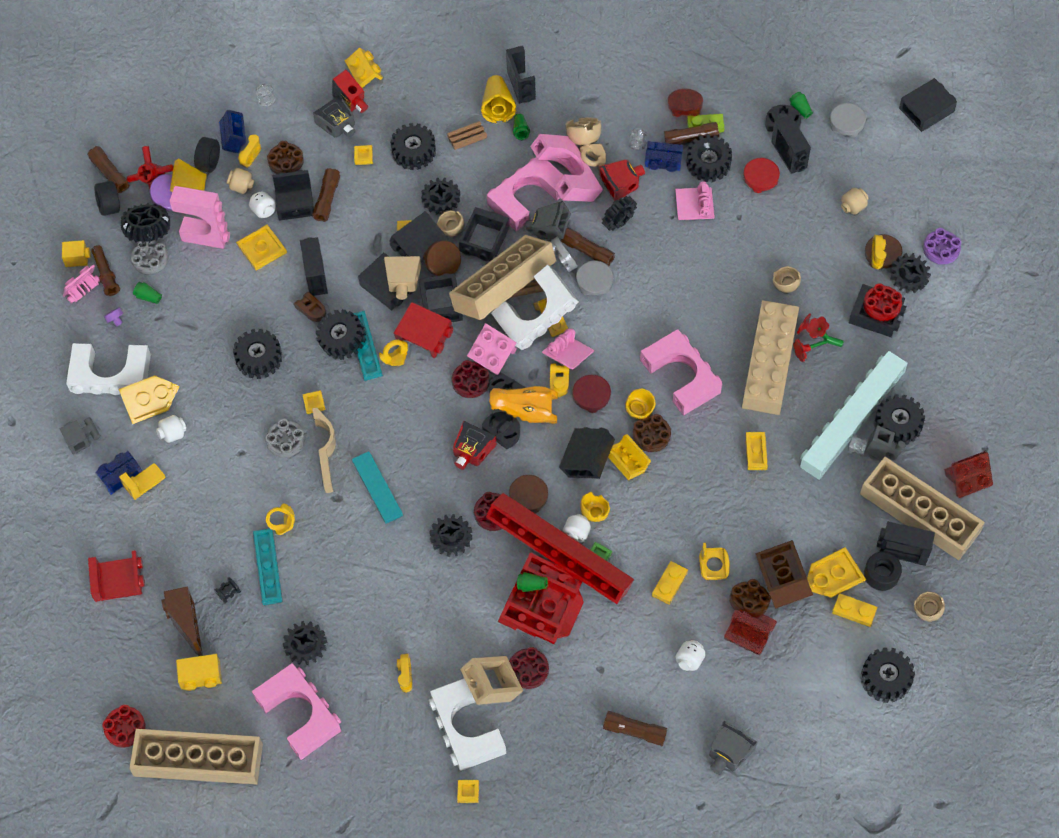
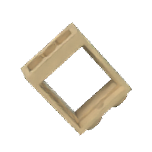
[460,656,523,705]

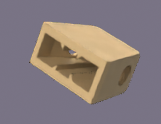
[384,256,421,300]

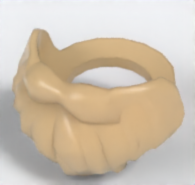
[579,143,606,170]

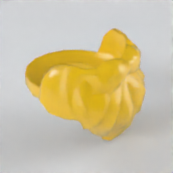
[379,340,408,366]
[265,503,295,535]

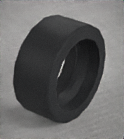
[194,137,220,173]

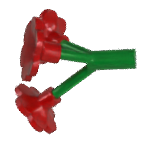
[793,313,843,362]

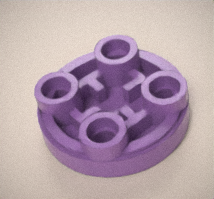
[149,174,172,211]
[923,228,961,264]

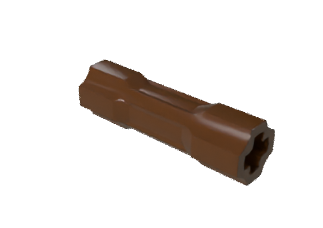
[664,122,719,147]
[87,146,130,193]
[312,168,341,222]
[561,227,615,266]
[603,711,668,746]

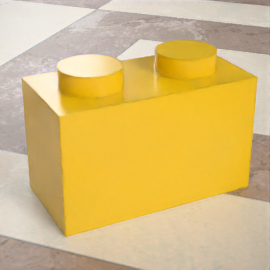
[176,654,222,691]

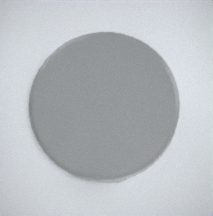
[830,103,866,137]
[551,237,578,272]
[131,240,169,274]
[576,261,613,295]
[265,419,305,458]

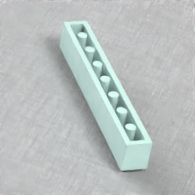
[800,351,908,480]

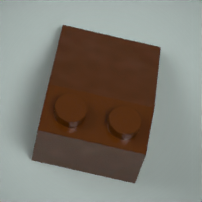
[755,540,813,609]
[161,586,203,656]

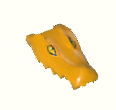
[489,386,558,424]

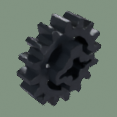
[421,178,460,215]
[602,196,637,231]
[889,253,931,293]
[430,514,472,557]
[283,621,327,665]

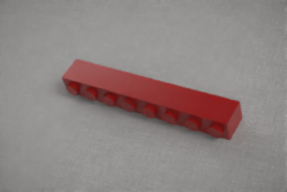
[486,493,634,604]

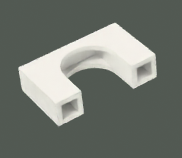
[491,265,579,350]
[66,343,151,395]
[428,678,506,771]

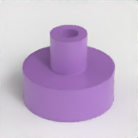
[103,307,123,326]

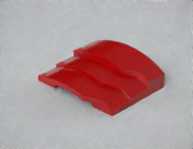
[498,552,584,644]

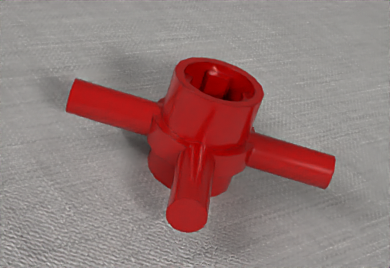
[127,146,174,190]

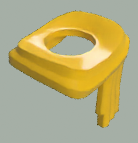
[699,543,730,580]

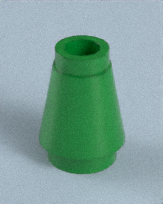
[789,92,813,119]
[513,114,530,140]
[133,282,162,304]
[517,572,548,592]

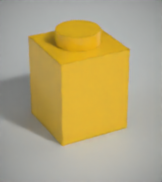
[62,240,91,267]

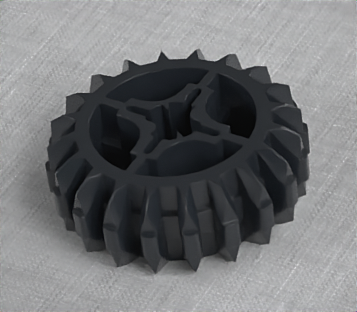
[120,203,170,244]

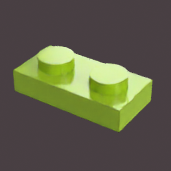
[687,114,724,133]

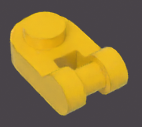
[238,134,261,167]
[872,235,886,269]
[550,363,569,397]
[397,653,413,692]

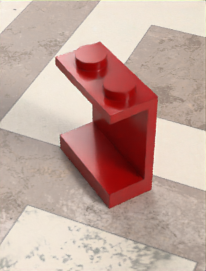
[394,302,453,358]
[88,550,145,602]

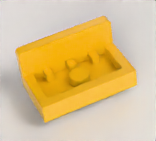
[344,48,383,88]
[608,434,651,480]

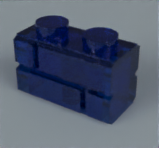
[219,110,246,153]
[645,141,683,172]
[95,451,142,495]

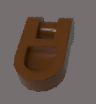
[293,292,326,322]

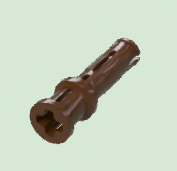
[91,245,120,296]

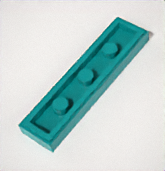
[353,311,383,381]
[352,451,403,524]
[253,528,283,605]

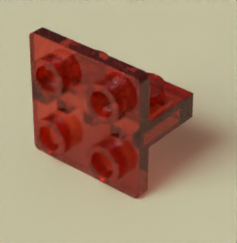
[944,451,993,498]
[724,609,777,655]

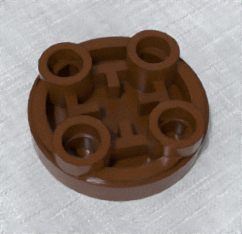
[267,141,304,174]
[865,234,902,269]
[423,240,461,276]
[632,414,671,452]
[509,475,548,513]
[729,579,771,617]

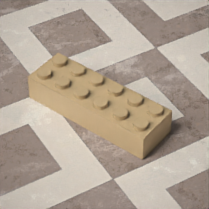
[449,235,556,320]
[742,300,799,415]
[860,457,985,560]
[129,729,263,785]

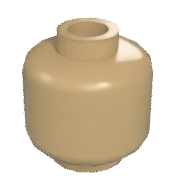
[226,168,255,194]
[841,188,869,215]

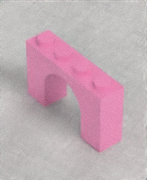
[530,134,603,202]
[487,157,563,231]
[169,186,230,249]
[640,329,722,416]
[252,663,341,760]

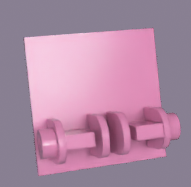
[675,182,714,220]
[63,265,100,304]
[467,323,517,375]
[542,328,594,370]

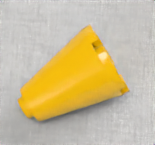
[481,75,516,123]

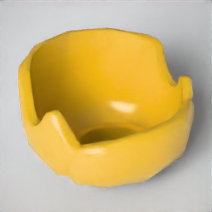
[625,388,656,420]
[580,492,610,522]

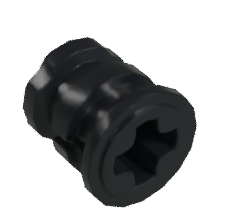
[214,577,241,603]

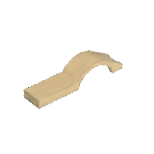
[312,408,336,493]

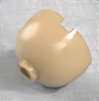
[565,117,601,148]

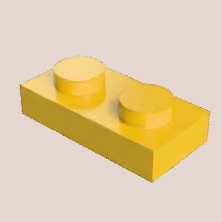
[745,432,768,470]
[652,561,688,605]
[832,593,877,627]

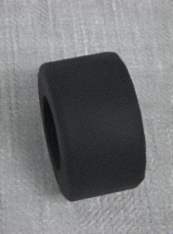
[94,181,120,216]
[864,551,902,591]

